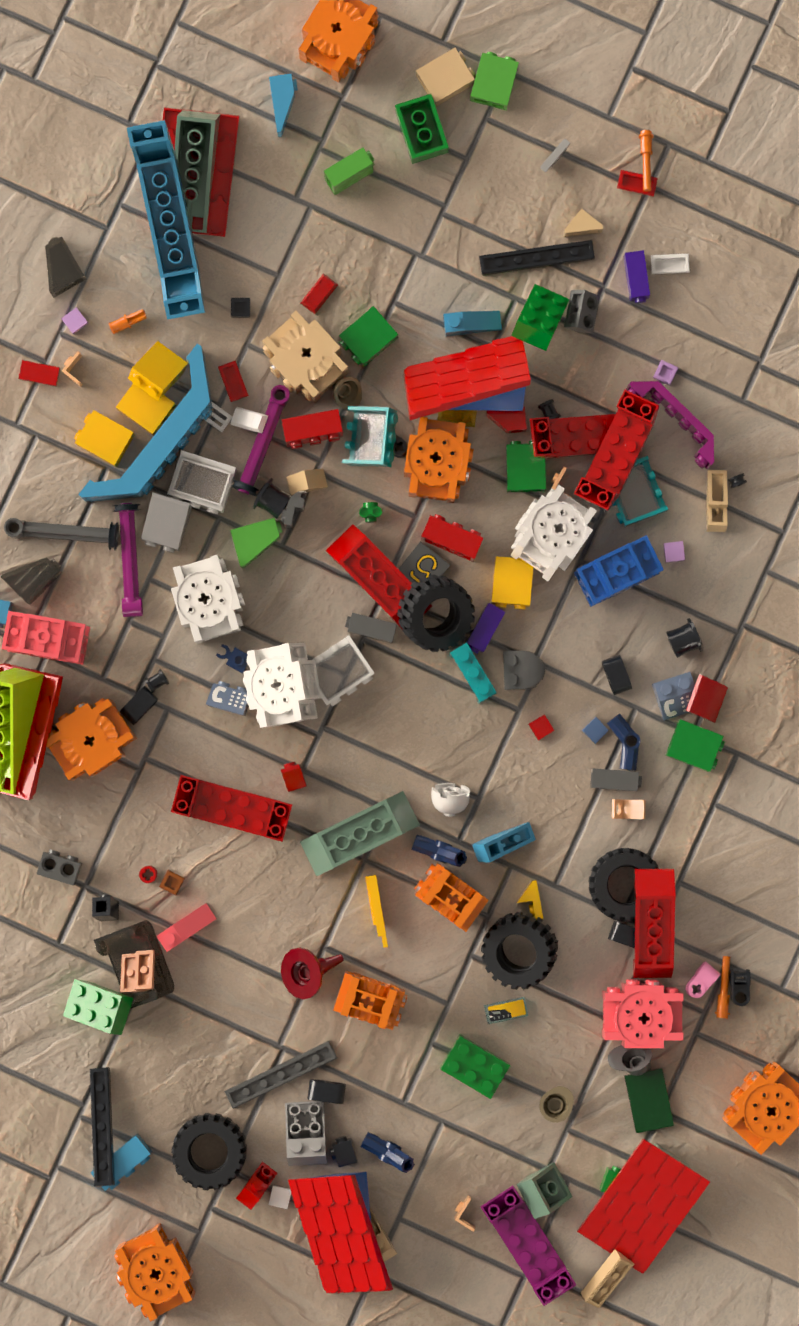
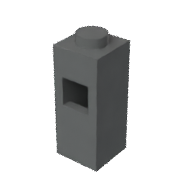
[345,613,397,644]
[590,768,642,791]

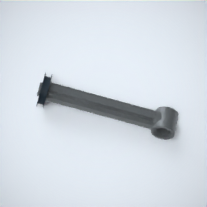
[4,518,119,550]

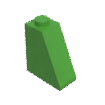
[230,518,283,568]

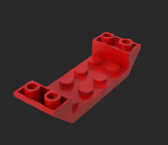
[574,389,659,510]
[530,414,644,458]
[325,524,433,630]
[171,775,293,842]
[633,869,676,978]

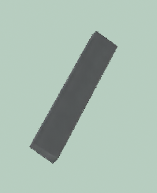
[224,1041,337,1109]

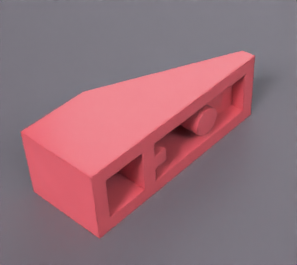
[156,903,217,952]

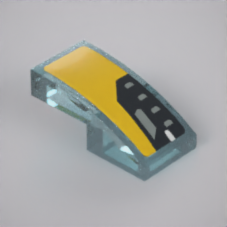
[484,997,528,1024]

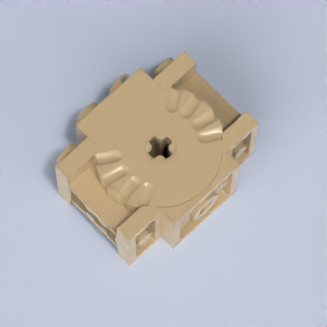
[262,311,349,403]

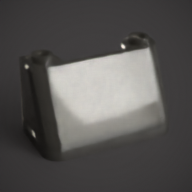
[94,920,174,1009]

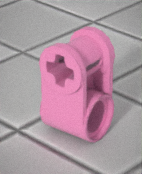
[685,961,720,998]

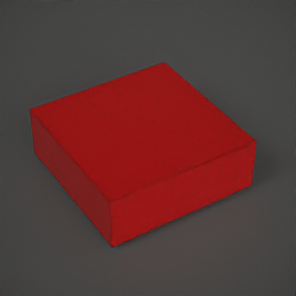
[528,714,555,740]

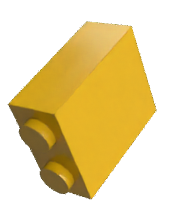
[128,341,188,401]
[116,384,177,436]
[74,410,135,468]
[491,556,533,610]

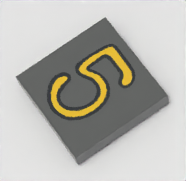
[399,541,450,583]

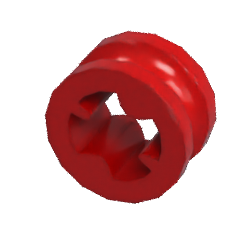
[139,866,158,883]

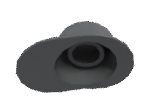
[608,1045,652,1076]

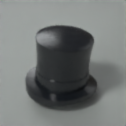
[253,478,291,519]
[666,618,703,658]

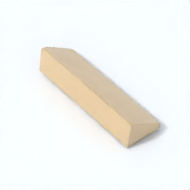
[581,1250,634,1308]

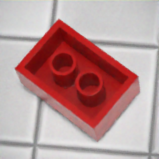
[281,409,343,449]
[421,514,483,563]

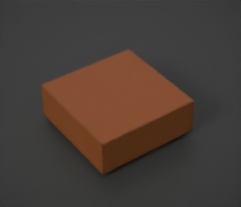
[159,870,185,895]

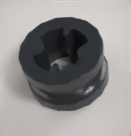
[728,473,747,488]

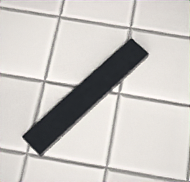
[479,240,595,276]
[90,1067,115,1187]

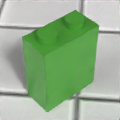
[470,52,519,111]
[324,147,375,195]

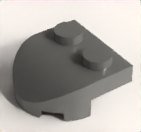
[281,491,307,530]
[503,651,545,690]

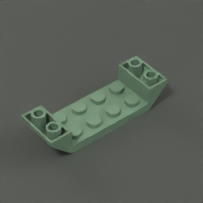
[300,791,420,876]

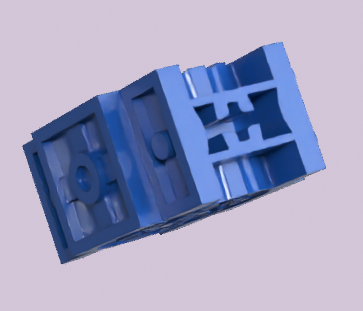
[574,535,664,607]

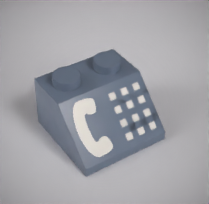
[652,672,695,721]
[206,681,248,716]

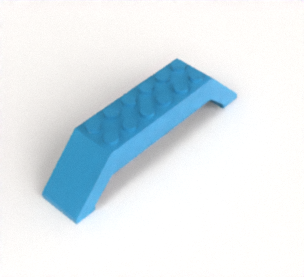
[127,120,205,320]
[78,343,213,502]

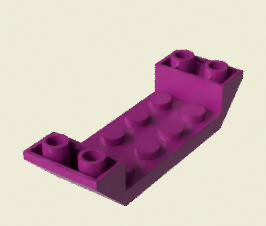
[626,381,714,469]
[480,1185,576,1306]

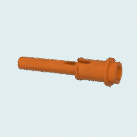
[639,130,654,191]
[715,956,730,1019]

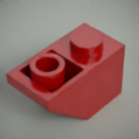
[486,407,527,433]
[281,762,307,792]
[236,1162,277,1210]

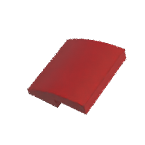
[686,674,728,723]

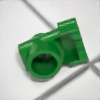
[359,502,382,523]

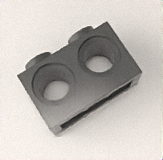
[564,290,600,333]
[36,849,82,886]

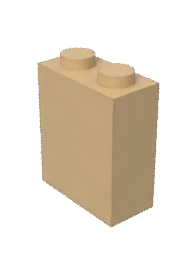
[416,48,476,107]

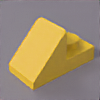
[516,880,543,919]

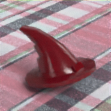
[281,947,344,999]

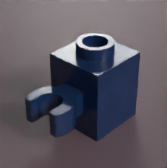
[216,644,248,674]

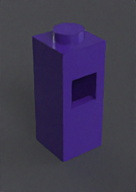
[623,250,650,303]
[466,603,505,654]

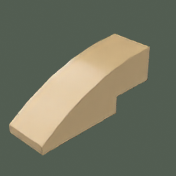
[706,470,728,532]

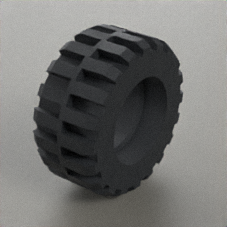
[398,575,475,652]
[589,848,659,922]
[481,912,558,990]
[171,1113,247,1191]

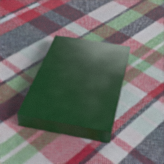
[624,1068,674,1133]

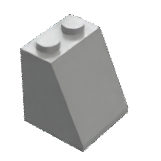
[141,493,193,553]

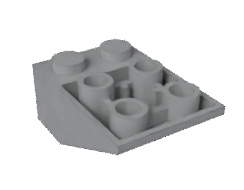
[285,1101,327,1166]

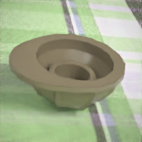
[332,376,362,411]
[539,1086,574,1123]

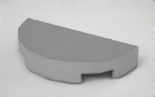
[540,139,570,172]

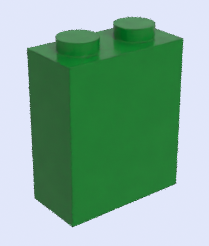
[338,306,398,367]
[506,441,546,492]
[665,719,725,772]

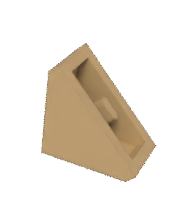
[564,208,603,237]
[286,469,328,496]

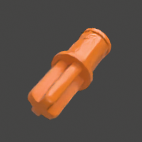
[109,309,147,334]

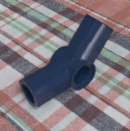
[607,713,641,771]
[411,834,467,867]
[360,1132,415,1173]

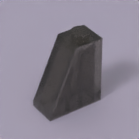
[45,237,87,298]
[1,557,63,605]

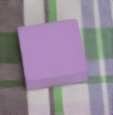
[61,307,88,335]
[653,360,678,386]
[663,541,685,563]

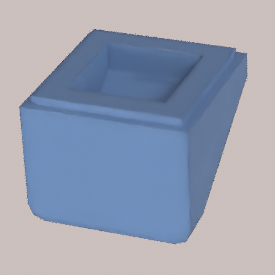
[581,717,609,744]

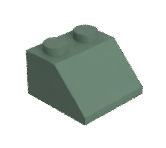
[516,1162,573,1219]

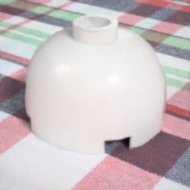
[431,783,470,817]

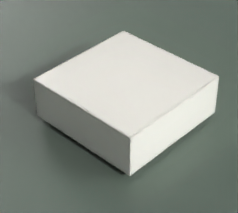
[269,1185,291,1209]

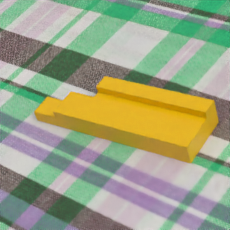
[365,875,388,948]

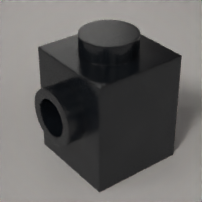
[92,895,119,922]
[330,1136,358,1168]

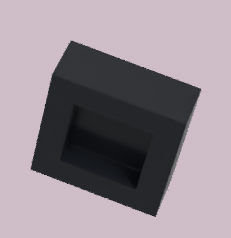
[231,298,250,318]

